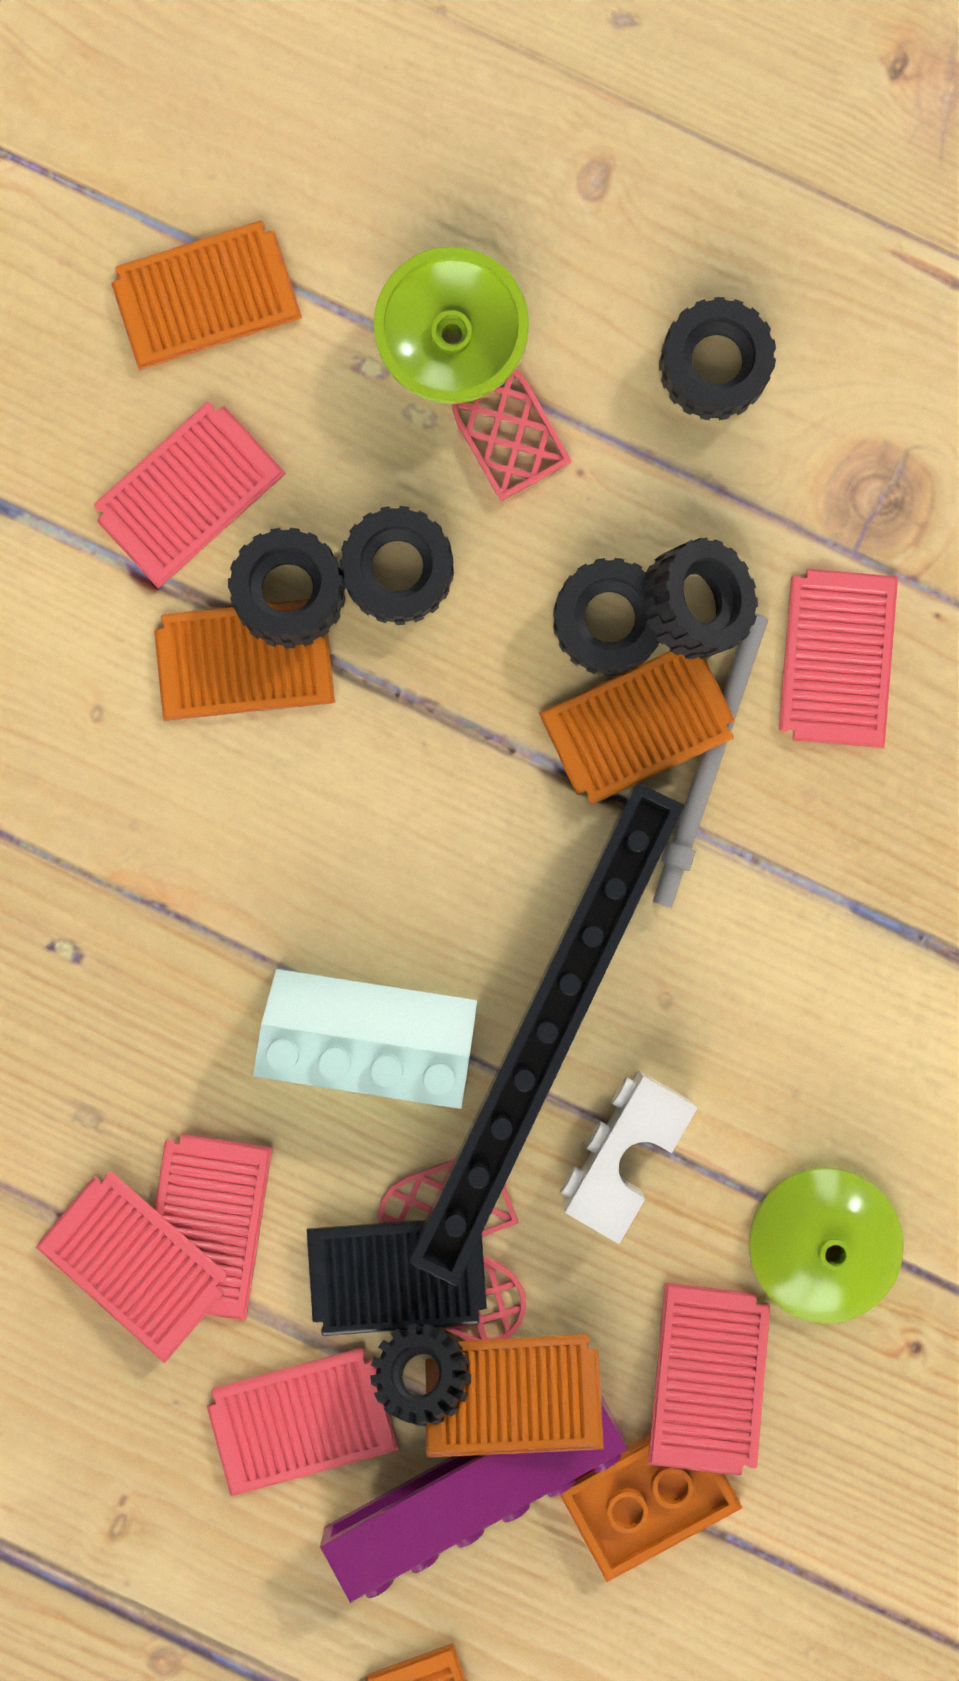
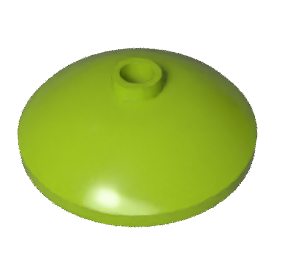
[374,247,529,404]
[749,1167,904,1323]

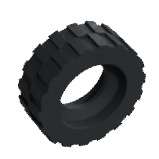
[659,297,776,421]
[340,506,454,625]
[228,527,346,649]
[641,538,758,660]
[553,558,660,676]

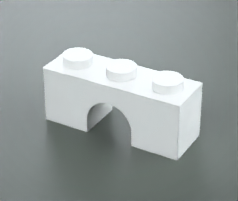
[560,1070,698,1244]

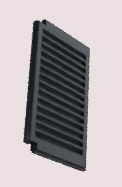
[306,1220,487,1336]

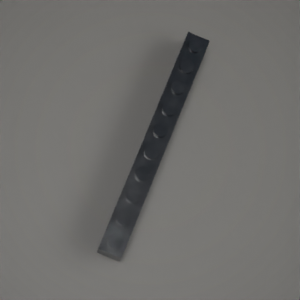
[409,782,685,1286]

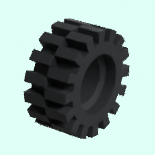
[370,1324,471,1426]

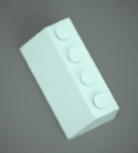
[253,969,477,1109]

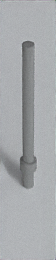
[652,613,769,908]

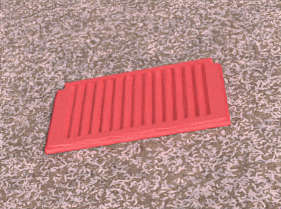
[94,402,286,589]
[779,569,898,748]
[155,1133,273,1321]
[36,1171,227,1364]
[648,1282,770,1476]
[207,1348,399,1496]

